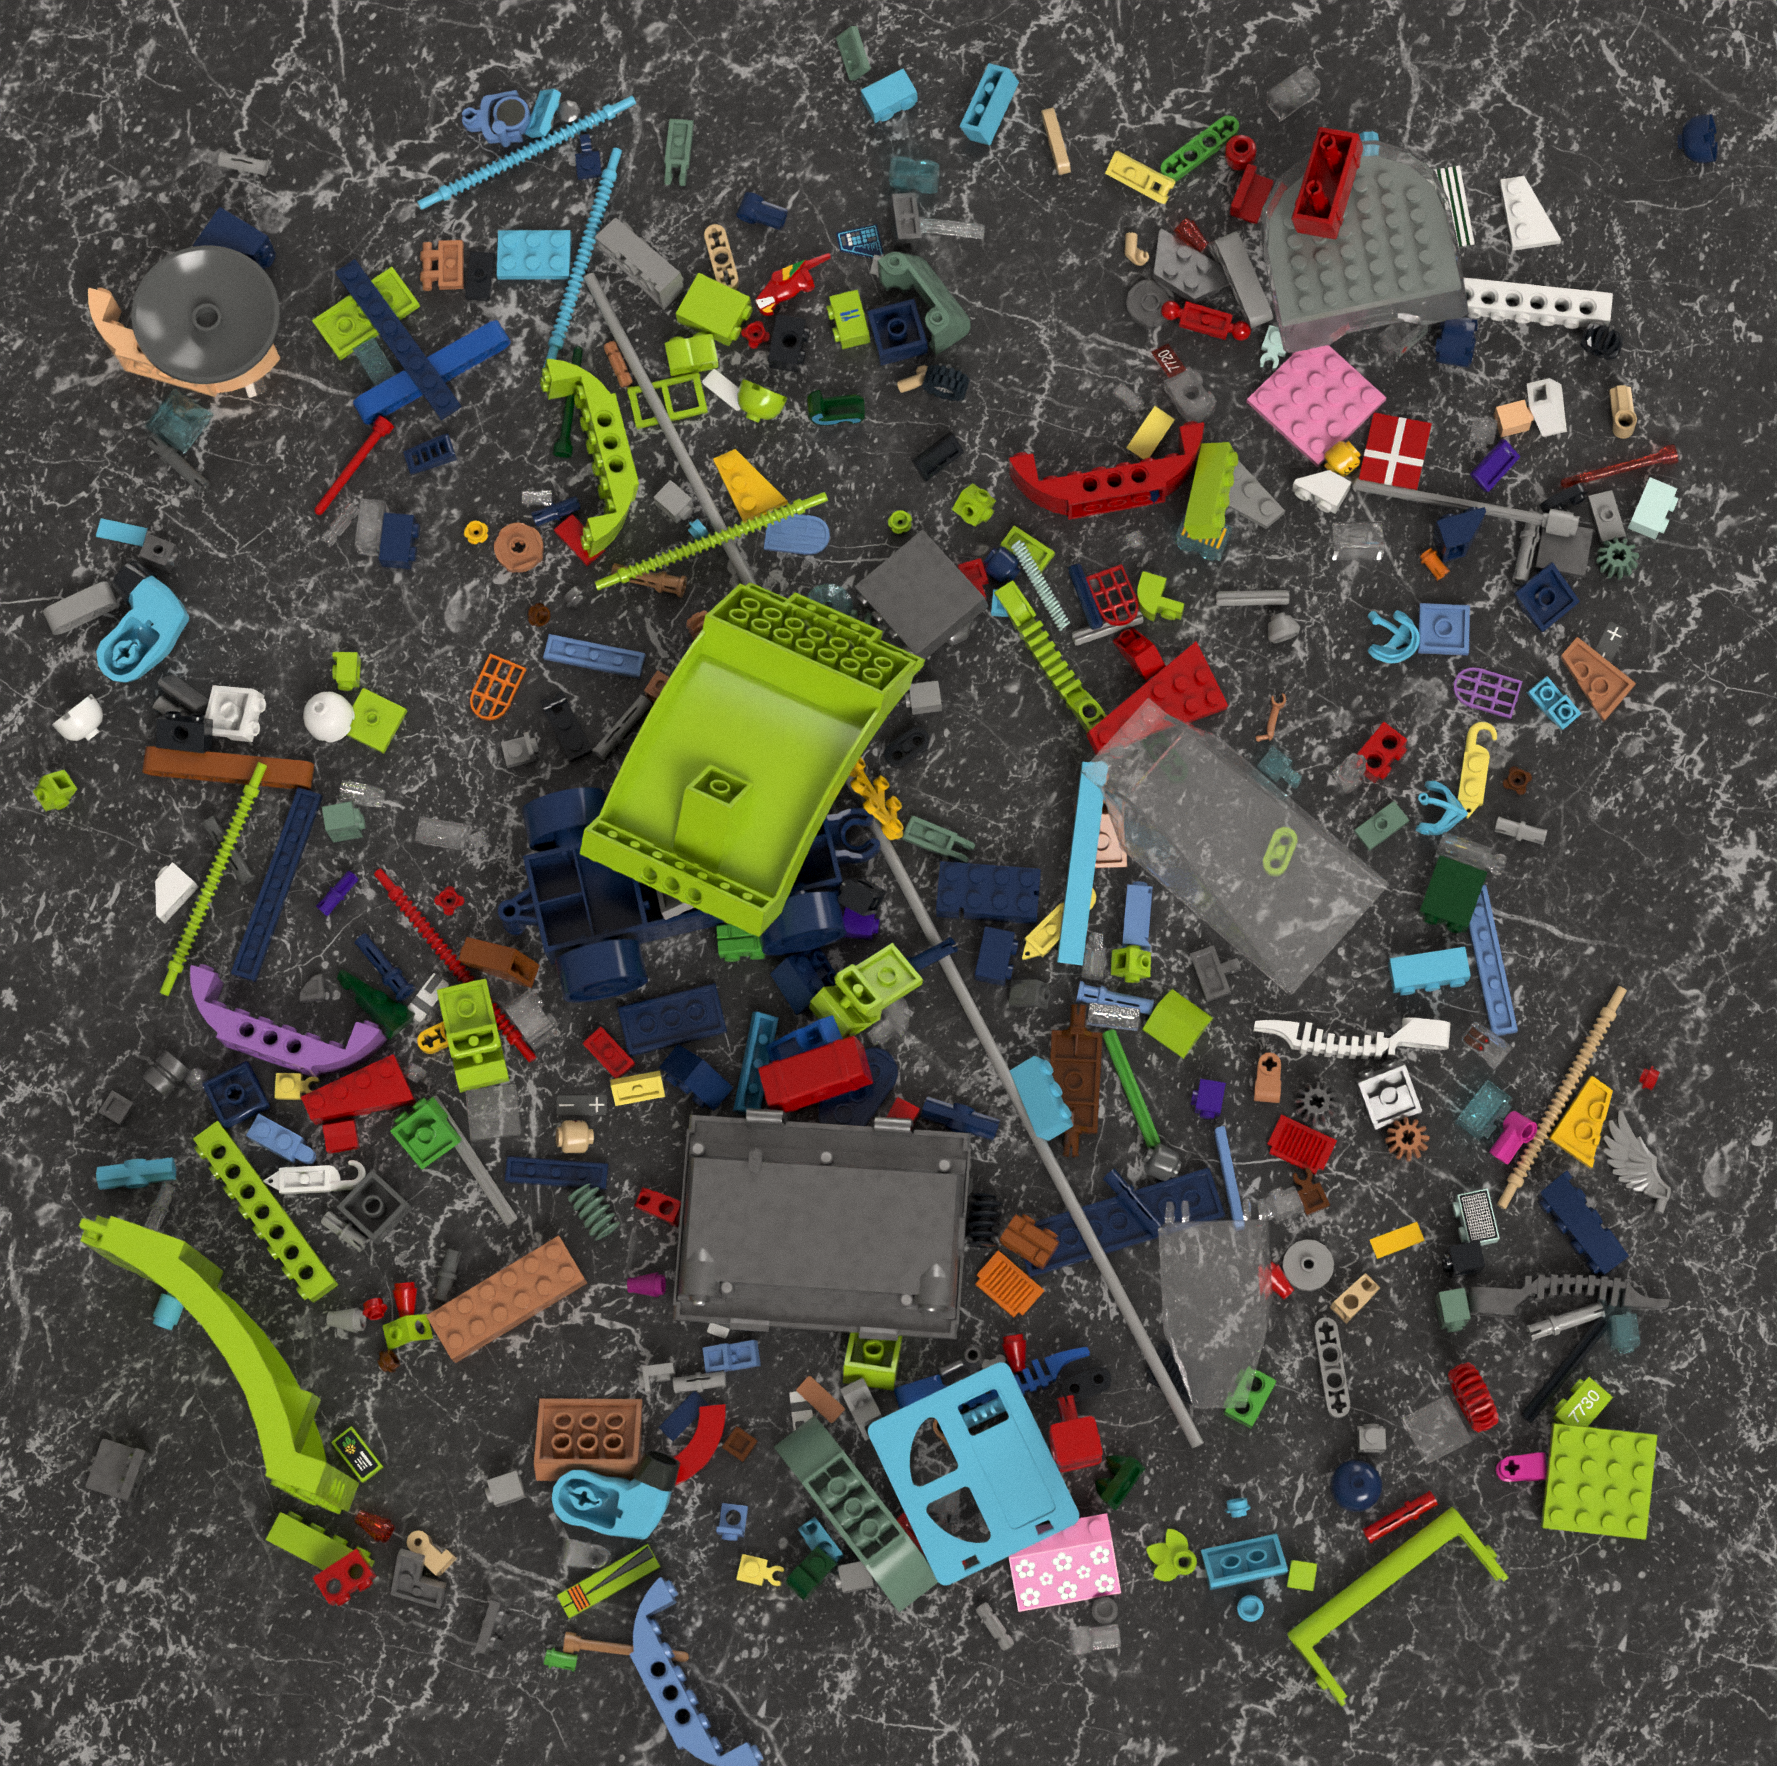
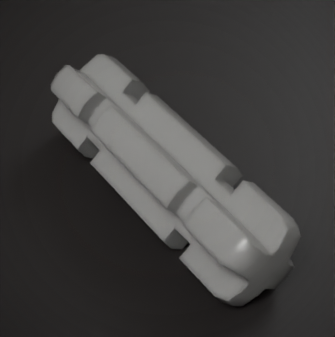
[976,1602,1014,1651]

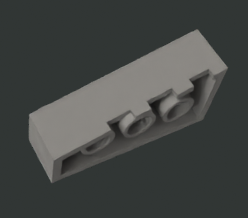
[595,217,685,310]

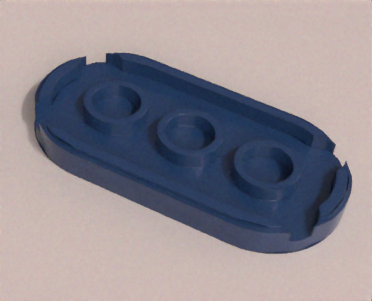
[819,1047,898,1126]

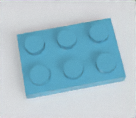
[497,230,571,279]

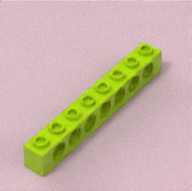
[193,1121,338,1303]

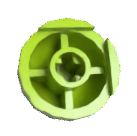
[737,379,788,423]

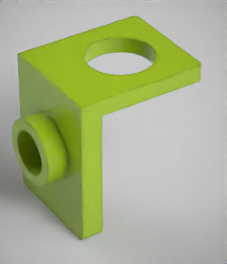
[383,1314,433,1350]

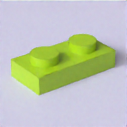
[1000,526,1055,574]

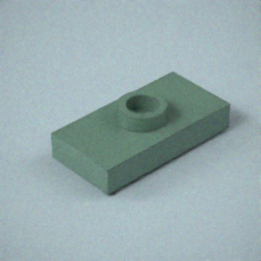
[836,26,871,81]
[1354,801,1410,851]

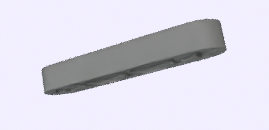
[1314,1317,1350,1419]

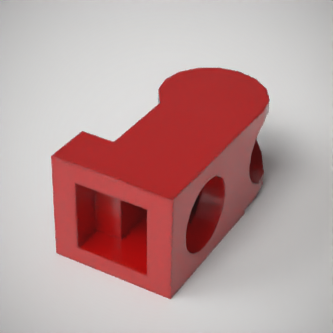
[634,1187,681,1228]

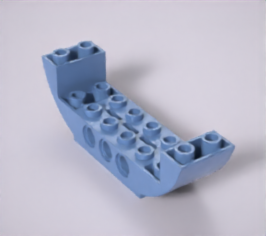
[629,1577,763,1766]

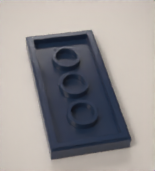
[617,983,728,1057]

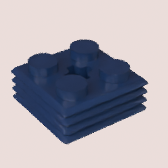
[202,1061,270,1129]

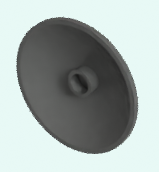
[131,245,280,384]

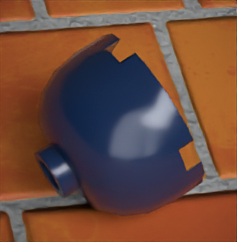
[1677,114,1718,164]
[1330,1459,1382,1512]

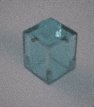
[1608,1313,1640,1353]

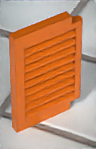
[975,1250,1045,1318]

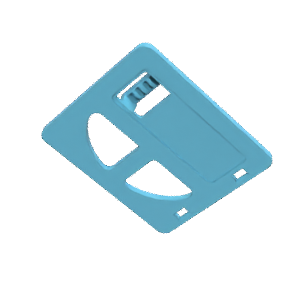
[868,1362,1079,1585]

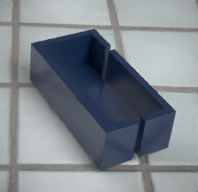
[936,861,1041,924]

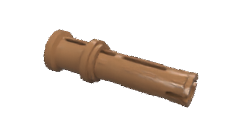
[611,563,687,598]

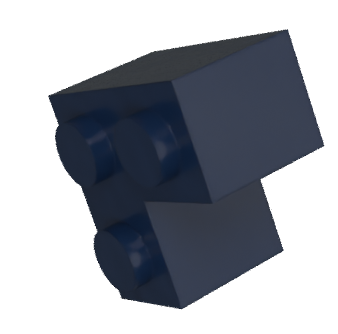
[659,1044,733,1111]

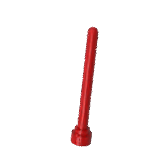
[314,415,394,515]

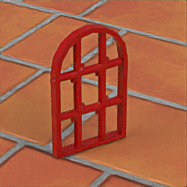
[1086,564,1139,626]

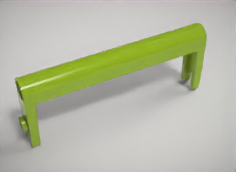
[1287,1507,1508,1707]

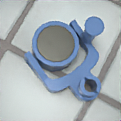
[462,90,531,147]

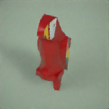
[755,253,831,316]

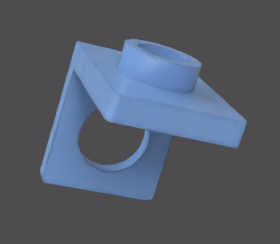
[716,1503,748,1541]

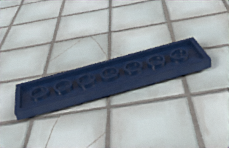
[1023,1168,1225,1278]

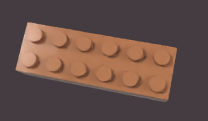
[426,1236,587,1363]

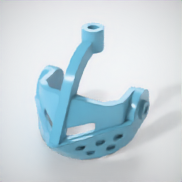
[1368,610,1420,663]
[1416,781,1468,835]

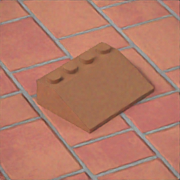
[534,1399,642,1481]

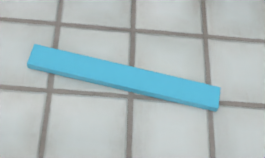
[1057,762,1108,965]

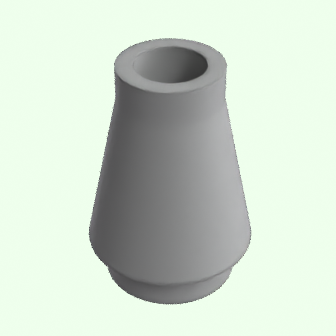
[326,1308,367,1333]

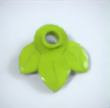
[1146,1529,1197,1581]

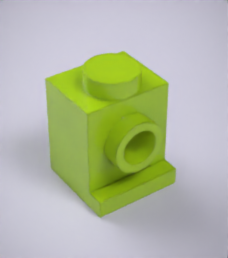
[332,652,361,691]

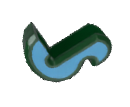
[807,390,865,426]

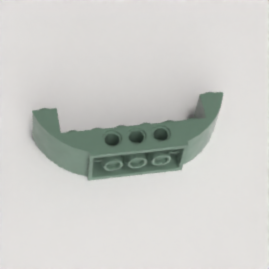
[774,1416,938,1613]

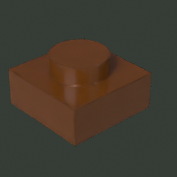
[722,1426,758,1463]

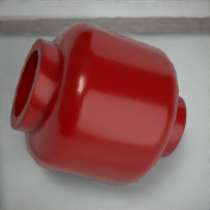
[1225,135,1257,171]

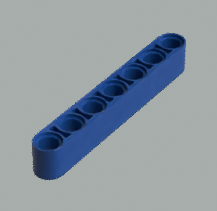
[353,320,511,425]

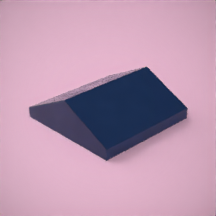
[1514,562,1580,632]

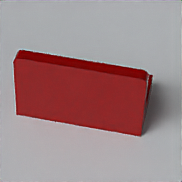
[1230,163,1274,224]

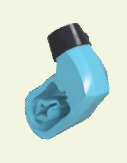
[96,560,189,682]

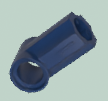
[736,192,788,231]

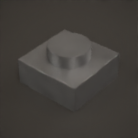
[99,1090,135,1126]

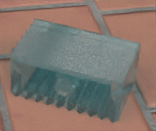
[1455,1080,1512,1141]

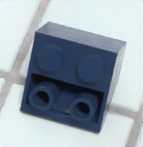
[1433,507,1486,562]
[770,948,837,1015]

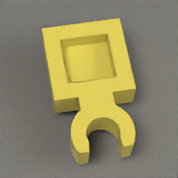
[275,1073,320,1100]
[736,1554,785,1586]

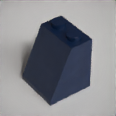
[192,207,276,270]

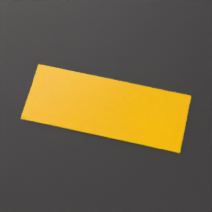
[1370,1222,1425,1259]

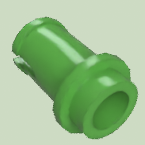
[544,1648,578,1671]

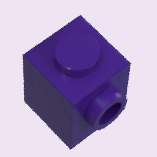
[843,907,880,941]
[1191,1079,1226,1120]

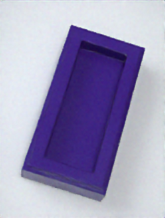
[1469,439,1520,492]

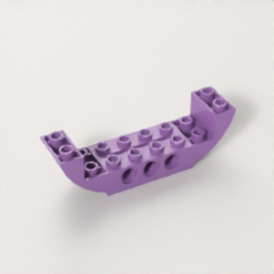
[190,964,387,1078]

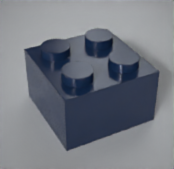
[867,299,928,366]

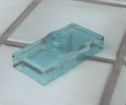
[353,337,397,386]

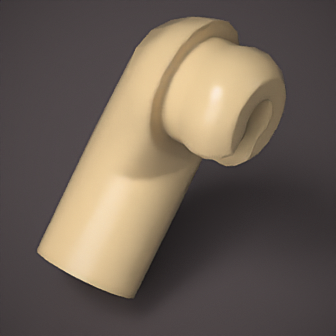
[1125,233,1149,266]
[897,365,928,393]

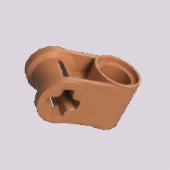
[1254,1052,1281,1103]

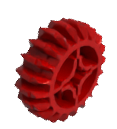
[1448,1362,1499,1433]

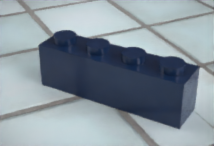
[1537,1170,1629,1277]

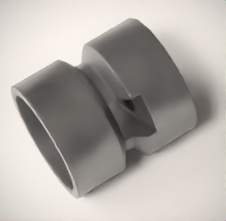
[142,1050,190,1098]

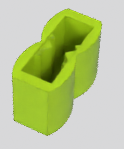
[665,332,719,376]

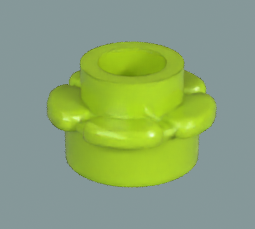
[888,510,912,534]

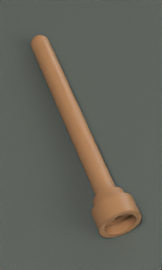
[563,1632,689,1662]

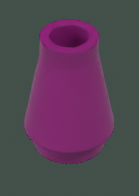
[627,1272,666,1298]

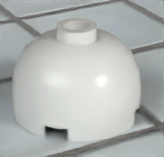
[303,692,355,742]
[52,694,103,741]

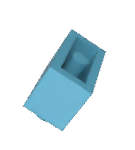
[861,69,918,123]

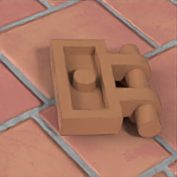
[420,240,464,291]

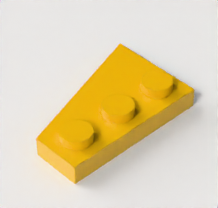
[713,449,788,523]

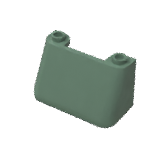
[878,252,970,356]

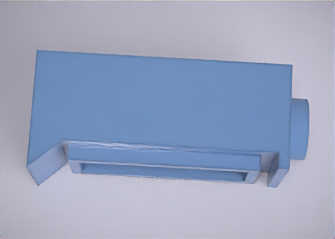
[1122,882,1153,951]

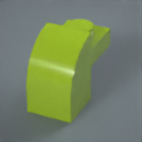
[1137,571,1184,621]

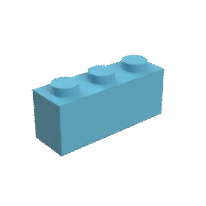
[959,63,1019,145]
[1388,947,1471,995]
[1010,1056,1073,1141]

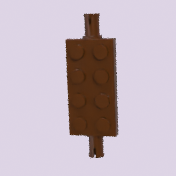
[1050,1004,1103,1157]

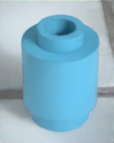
[153,1292,184,1331]

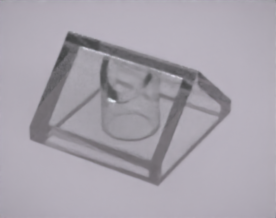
[1332,522,1385,560]

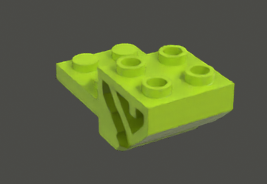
[809,943,923,1039]
[437,978,510,1093]

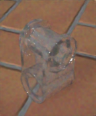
[559,1539,612,1570]

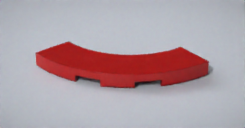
[674,1404,726,1486]

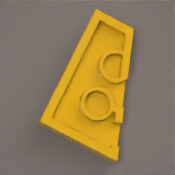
[1548,1076,1613,1168]

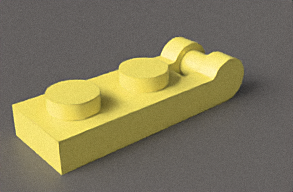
[1105,151,1176,204]

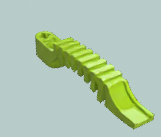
[994,580,1107,733]

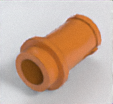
[1420,548,1450,581]

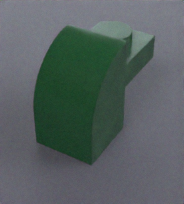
[785,1545,837,1601]

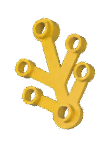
[850,757,903,841]

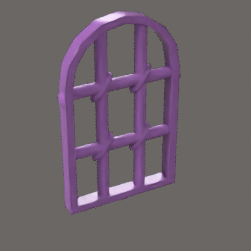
[1453,667,1522,719]

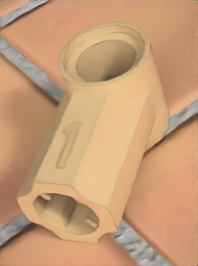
[1609,385,1637,439]

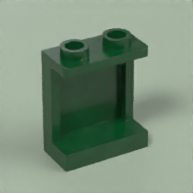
[1418,855,1488,934]

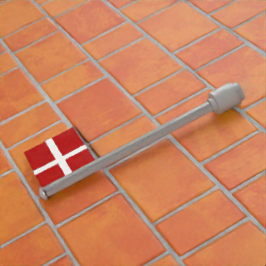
[1352,413,1580,537]

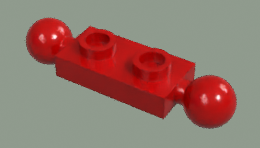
[1161,301,1251,341]

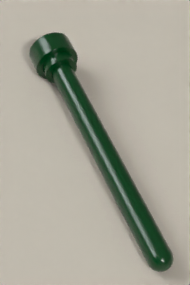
[552,346,583,458]

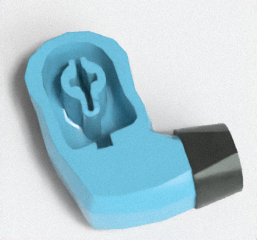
[552,1450,680,1540]

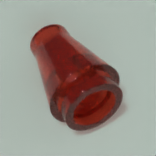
[1174,217,1209,253]
[355,1510,395,1543]

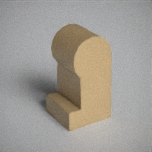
[1330,1273,1380,1324]
[407,1531,457,1577]

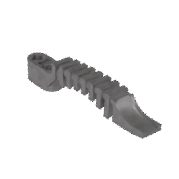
[1468,1274,1670,1318]

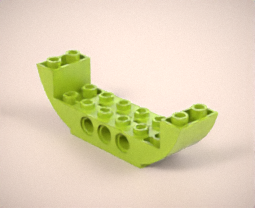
[540,359,639,558]

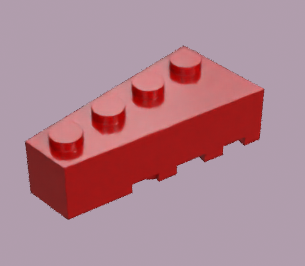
[301,1054,416,1125]

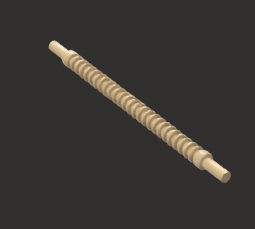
[1497,986,1627,1209]

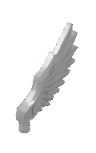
[1603,1110,1671,1214]

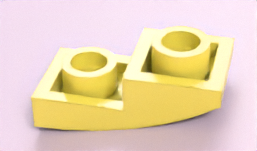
[1127,406,1175,459]

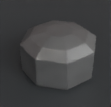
[556,100,581,126]

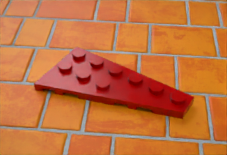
[1086,641,1228,757]

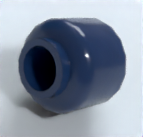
[983,546,1021,583]

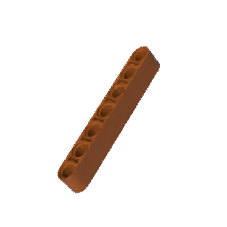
[142,746,314,790]

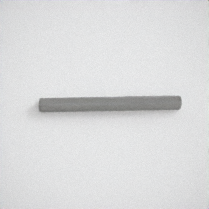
[433,1096,517,1225]

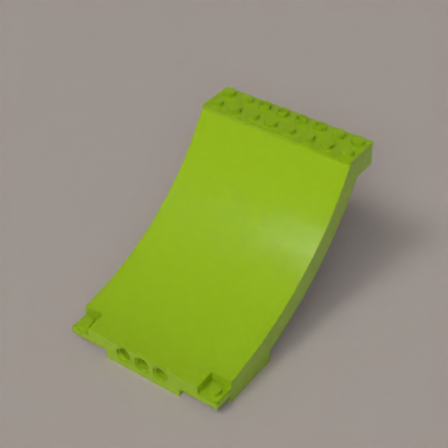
[580,582,925,937]
[79,1215,359,1514]

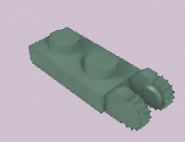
[664,119,694,186]
[902,815,975,863]

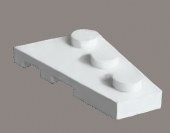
[1499,176,1561,251]

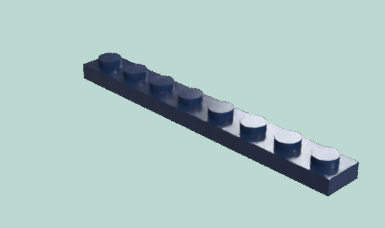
[335,259,461,421]
[231,787,323,983]

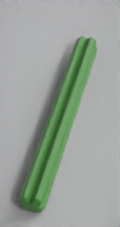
[1102,1029,1160,1148]

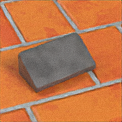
[158,675,209,714]

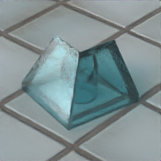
[145,388,214,454]

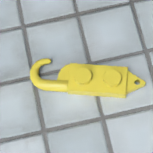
[1457,722,1497,819]
[1022,888,1096,960]

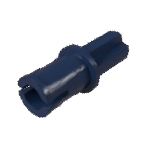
[531,496,581,527]

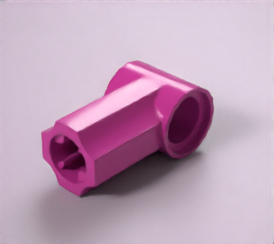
[1489,1111,1537,1165]

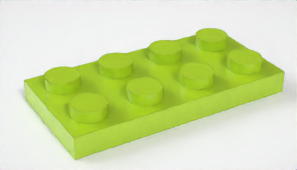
[312,267,420,361]

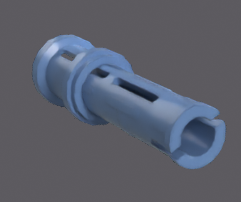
[1076,981,1154,1015]

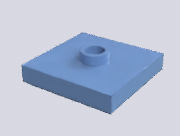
[1418,603,1470,656]

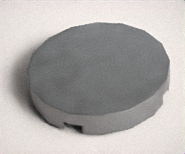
[1126,279,1175,328]

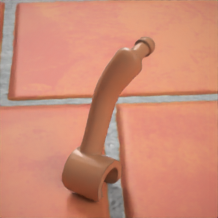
[1255,693,1286,742]

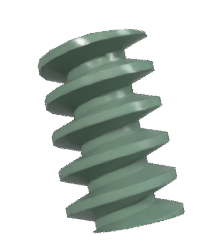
[568,1183,620,1241]

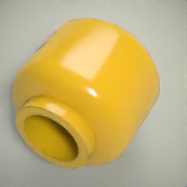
[1324,441,1361,477]

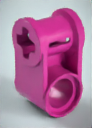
[1496,1452,1547,1482]

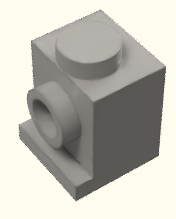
[1357,1424,1386,1453]

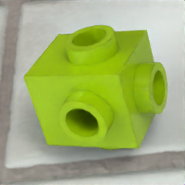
[952,484,996,527]
[33,769,77,811]
[1111,945,1151,983]

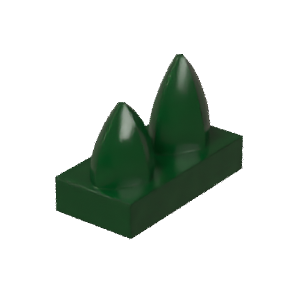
[1095,1455,1145,1511]

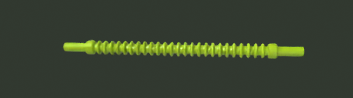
[594,492,828,590]
[159,762,267,996]

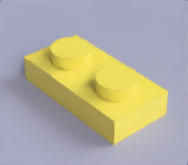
[610,1071,665,1106]

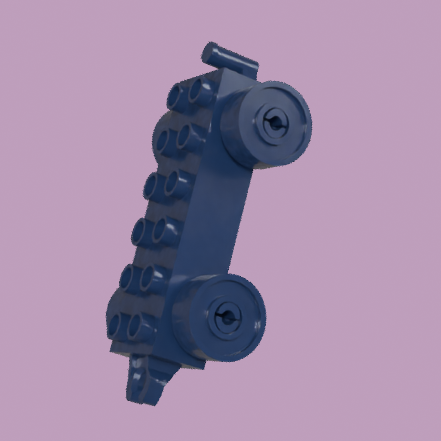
[498,787,881,1003]

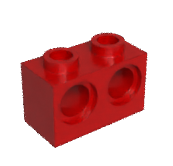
[1351,722,1408,784]
[312,1548,377,1606]

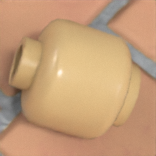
[556,1120,594,1153]

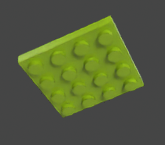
[1541,1423,1657,1540]

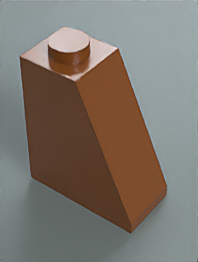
[458,937,540,988]

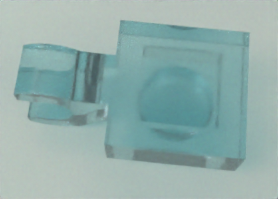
[1257,746,1302,789]

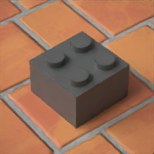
[337,1170,413,1246]

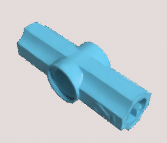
[96,1157,177,1190]

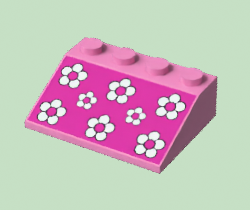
[1008,1513,1121,1612]

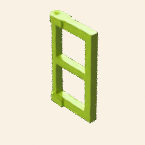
[627,371,708,429]

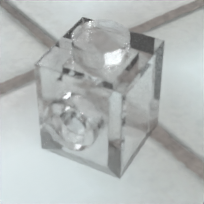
[1263,1186,1305,1225]

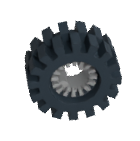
[922,365,970,401]

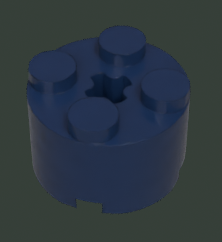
[1435,315,1478,368]

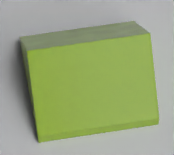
[1142,989,1213,1059]

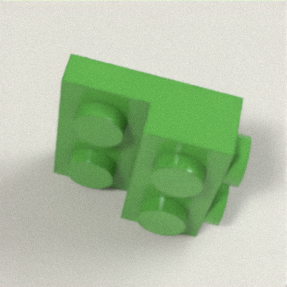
[390,1097,462,1170]

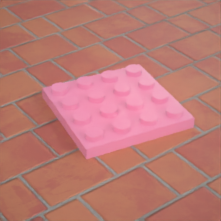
[1247,333,1386,467]

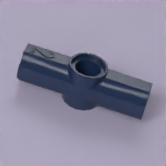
[921,1096,1000,1141]

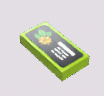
[331,1426,383,1483]

